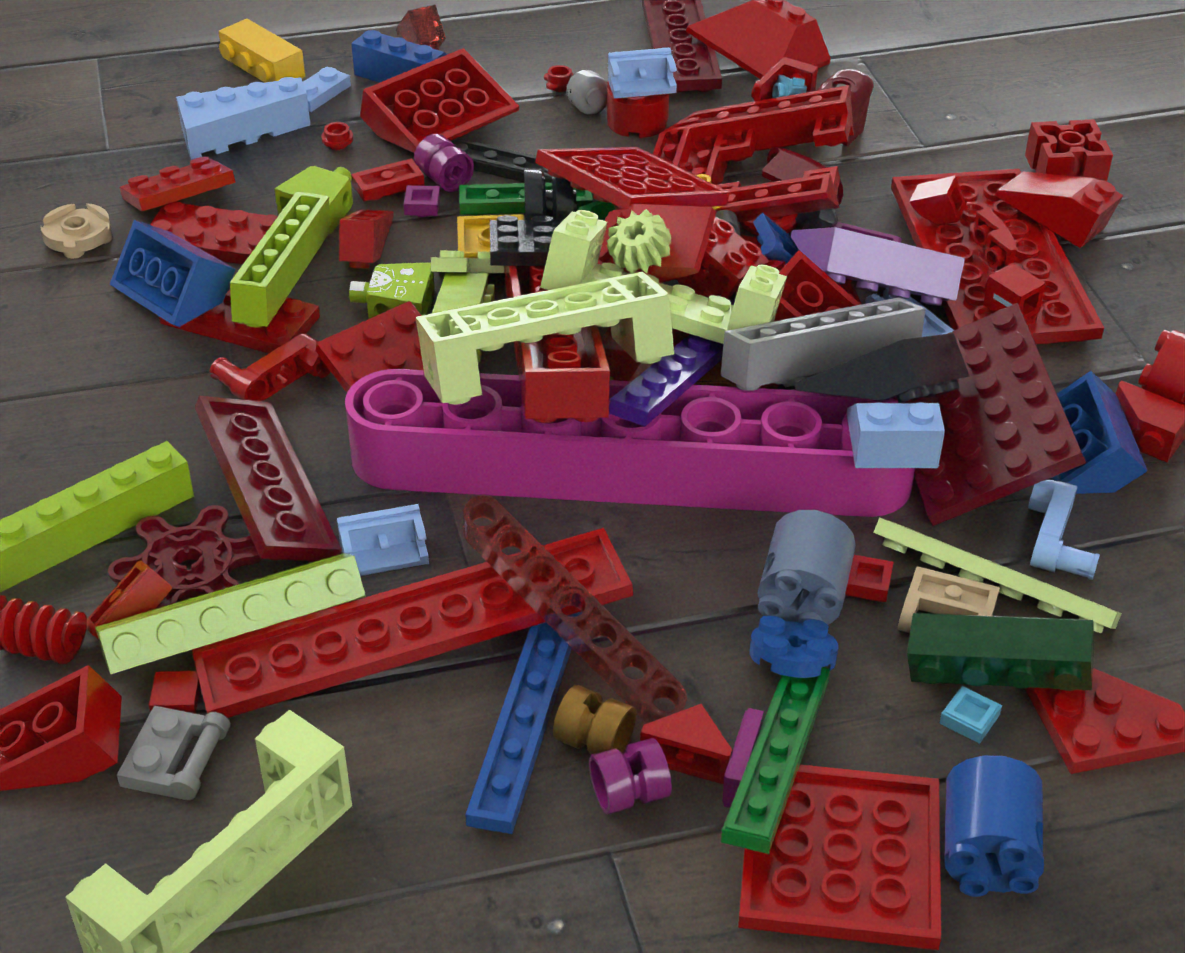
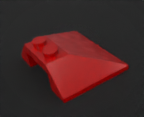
[686,0,831,79]

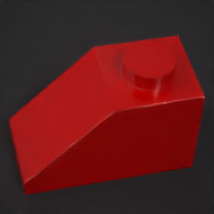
[1116,380,1185,463]

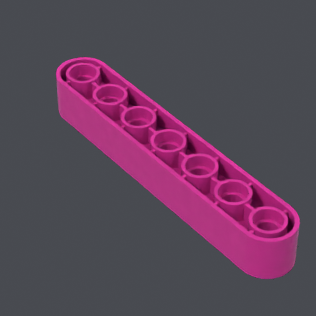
[345,369,915,517]

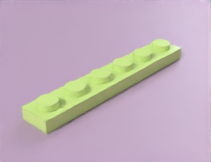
[873,517,1122,633]

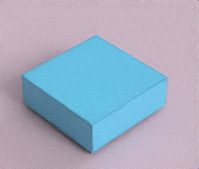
[939,686,1002,744]

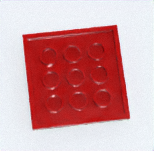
[535,147,730,210]
[738,764,941,950]

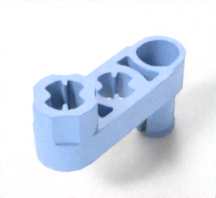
[1028,479,1100,580]

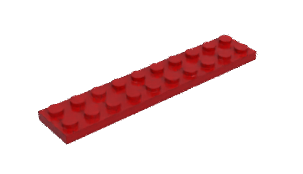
[192,528,633,718]

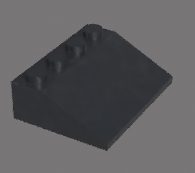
[794,333,970,403]

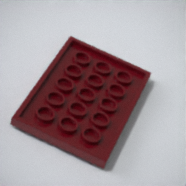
[893,303,1086,526]

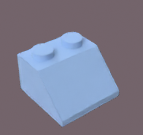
[847,402,945,468]

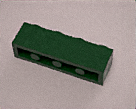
[907,613,1094,691]

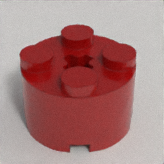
[607,81,669,138]
[1138,329,1185,405]

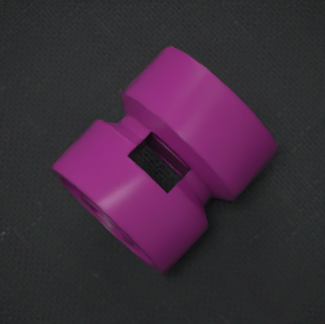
[414,134,474,192]
[589,738,672,815]

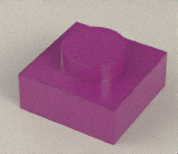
[404,185,441,217]

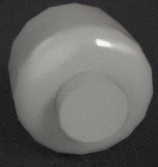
[566,70,607,114]

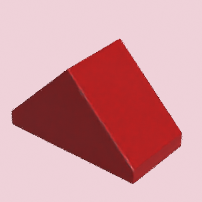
[640,704,732,785]

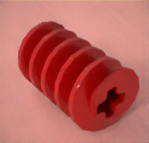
[0,595,87,664]

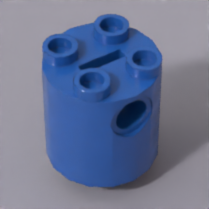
[945,755,1044,897]

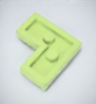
[431,250,505,273]

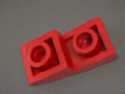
[972,208,1017,271]

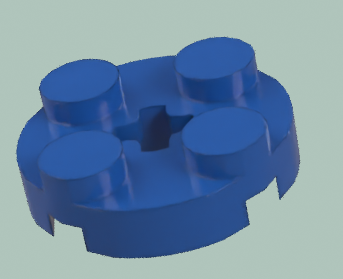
[749,616,839,678]

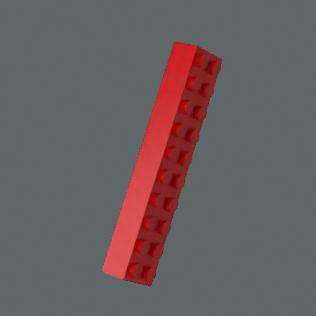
[505,266,610,423]

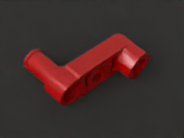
[210,334,331,401]

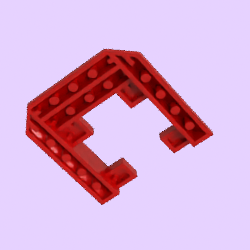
[653,85,854,222]

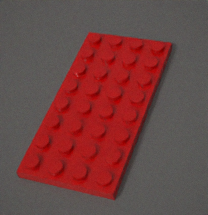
[891,169,1104,344]

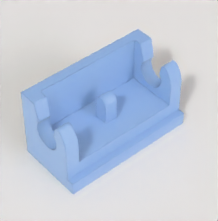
[608,48,677,98]
[337,504,429,576]

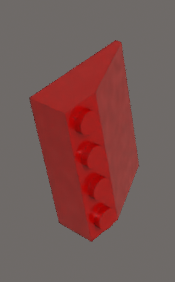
[360,48,520,153]

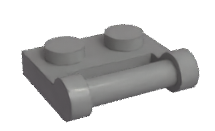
[117,706,231,800]

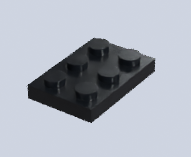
[490,215,559,266]

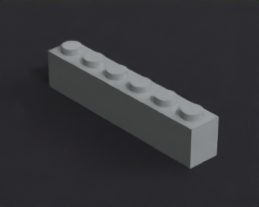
[721,297,926,391]

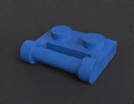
[753,213,799,264]

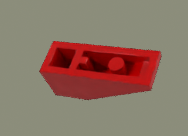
[339,209,394,268]

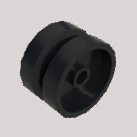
[524,168,577,224]

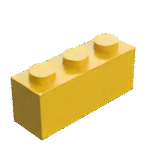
[218,19,305,83]

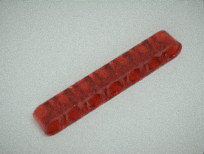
[463,495,687,723]

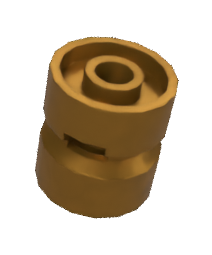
[553,685,637,755]

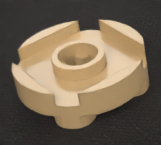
[41,203,112,259]

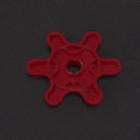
[108,505,262,609]

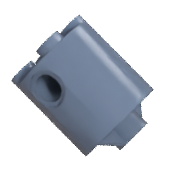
[757,510,856,625]

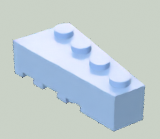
[176,77,310,160]

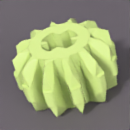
[607,209,672,274]

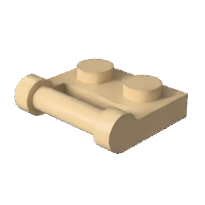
[898,566,1000,633]

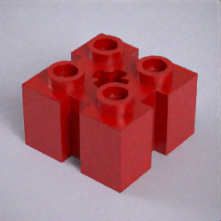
[1025,119,1113,181]

